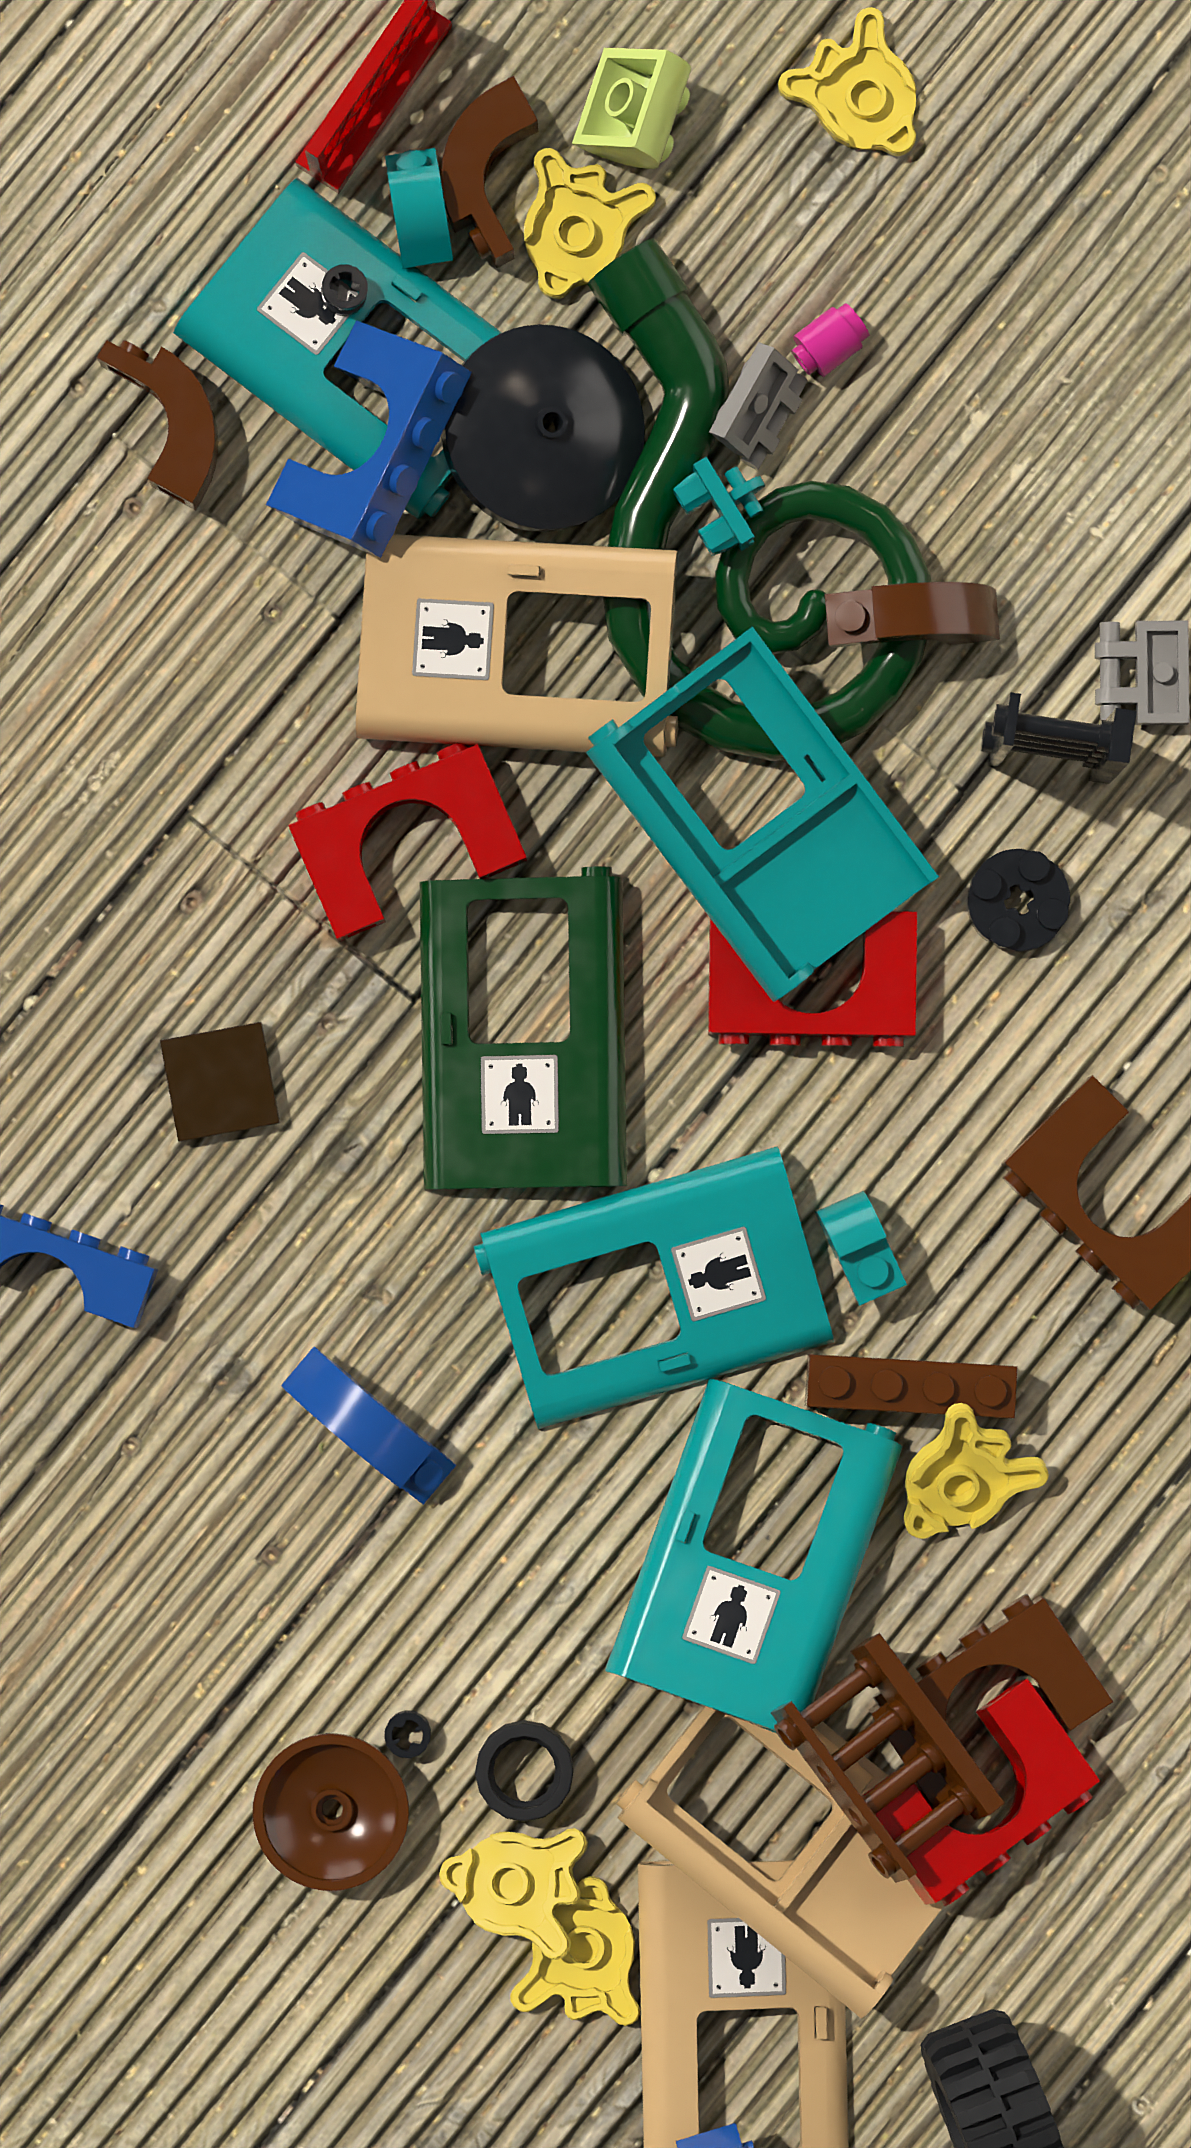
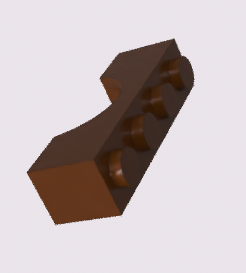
[805,1354,1018,1418]

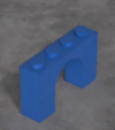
[266,320,472,558]

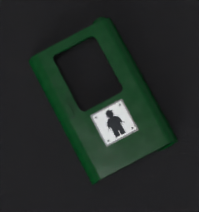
[419,866,627,1190]

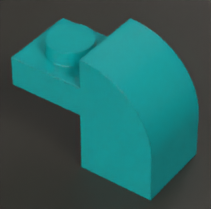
[385,148,453,268]
[815,1191,907,1306]

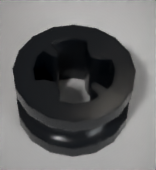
[321,264,368,316]
[384,1710,431,1758]

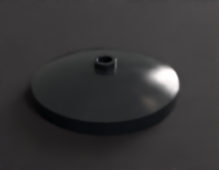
[441,324,645,532]

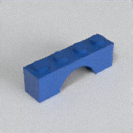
[0,1204,158,1328]

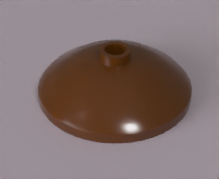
[253,1733,409,1891]

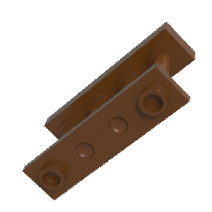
[771,1633,1005,1883]

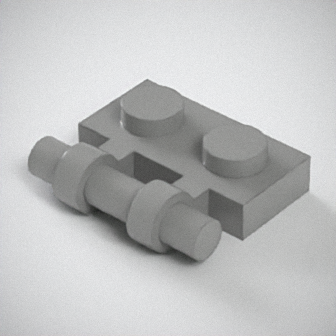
[709,342,808,470]
[1095,620,1189,725]

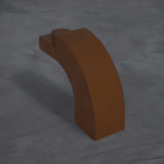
[441,76,539,268]
[97,340,218,511]
[825,582,1000,648]

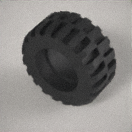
[920,2009,1064,2148]

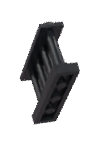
[981,692,1137,784]

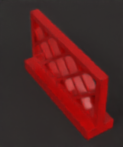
[295,0,452,194]

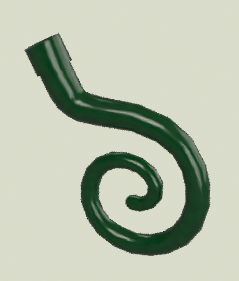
[587,238,931,761]

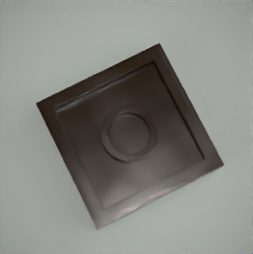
[160,1022,280,1142]

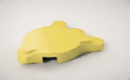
[778,7,916,156]
[524,148,656,299]
[904,1403,1049,1539]
[439,1828,588,1960]
[510,1876,640,2026]

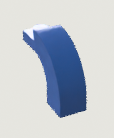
[281,1346,456,1505]

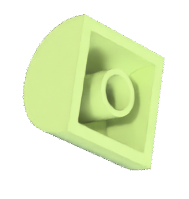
[572,48,691,169]

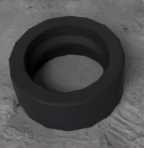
[475,1720,574,1822]

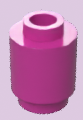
[791,303,870,377]

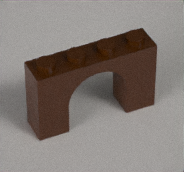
[1001,1075,1191,1310]
[869,1594,1113,1808]

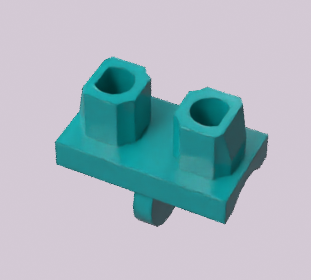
[673,457,766,556]

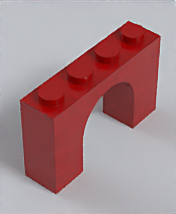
[288,743,527,942]
[708,911,917,1048]
[862,1678,1100,1907]

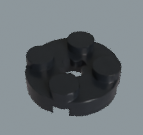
[966,849,1070,952]

